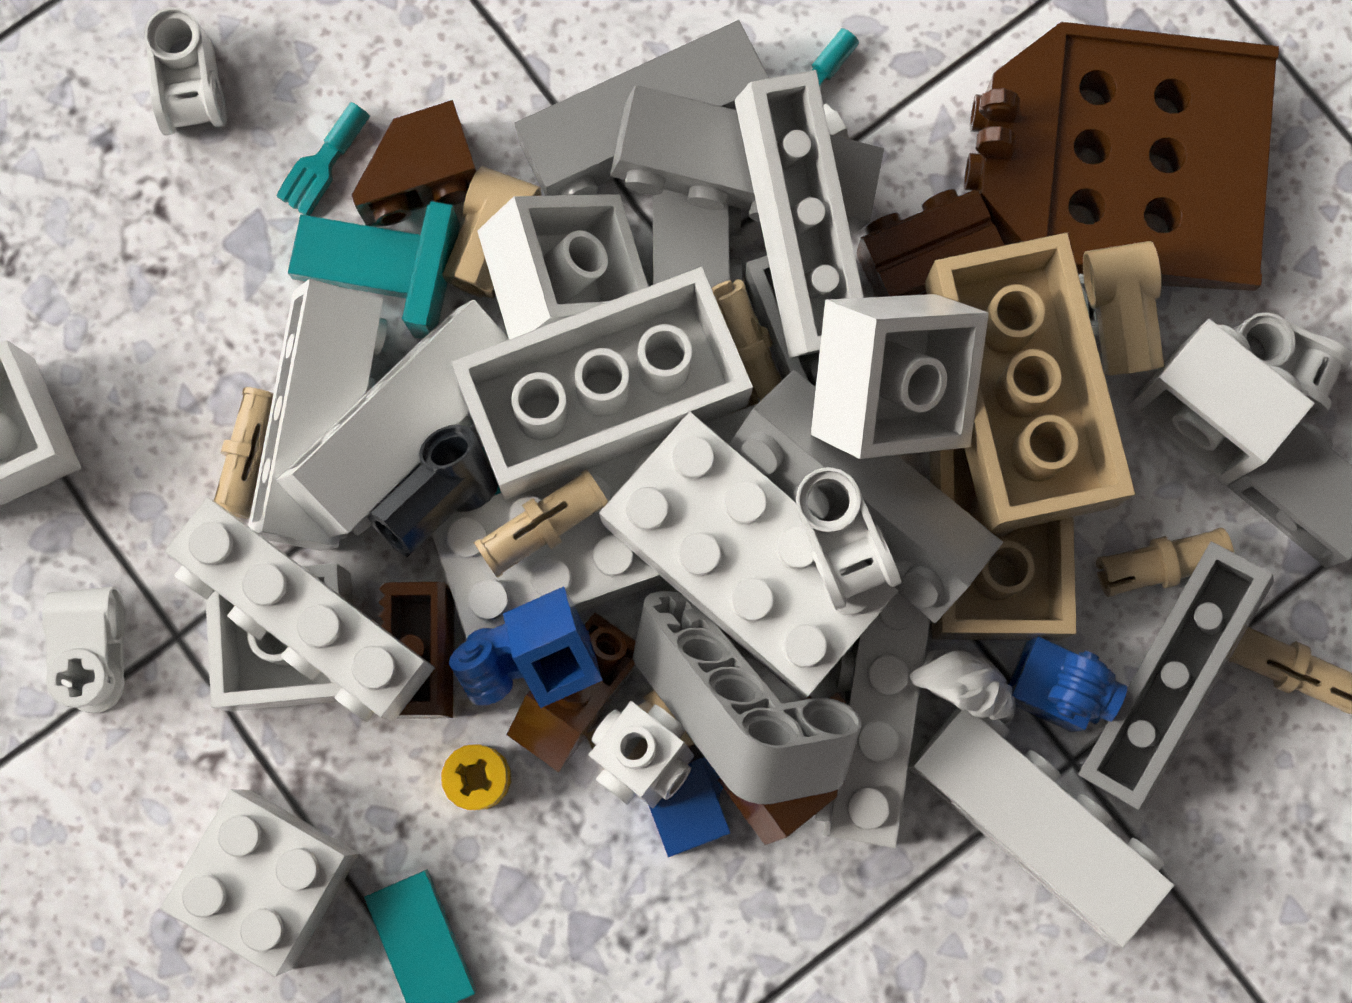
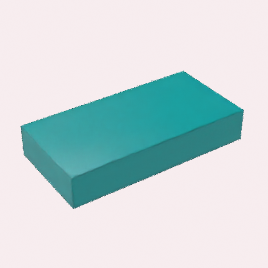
[402,201,460,339]
[288,214,420,299]
[364,869,477,1003]

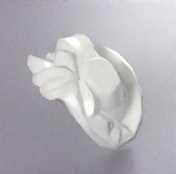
[910,649,1016,724]

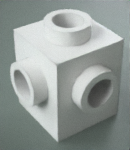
[588,701,694,808]

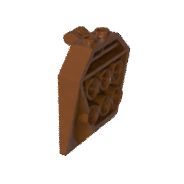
[964,22,1279,291]

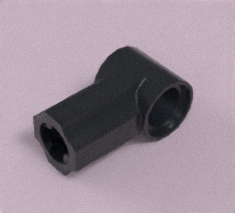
[367,424,498,557]

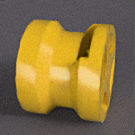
[441,744,512,810]

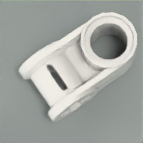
[144,7,227,136]
[1234,312,1352,417]
[796,467,902,611]
[42,586,125,713]

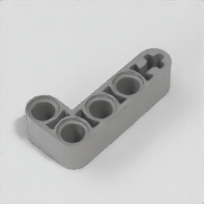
[633,591,861,804]

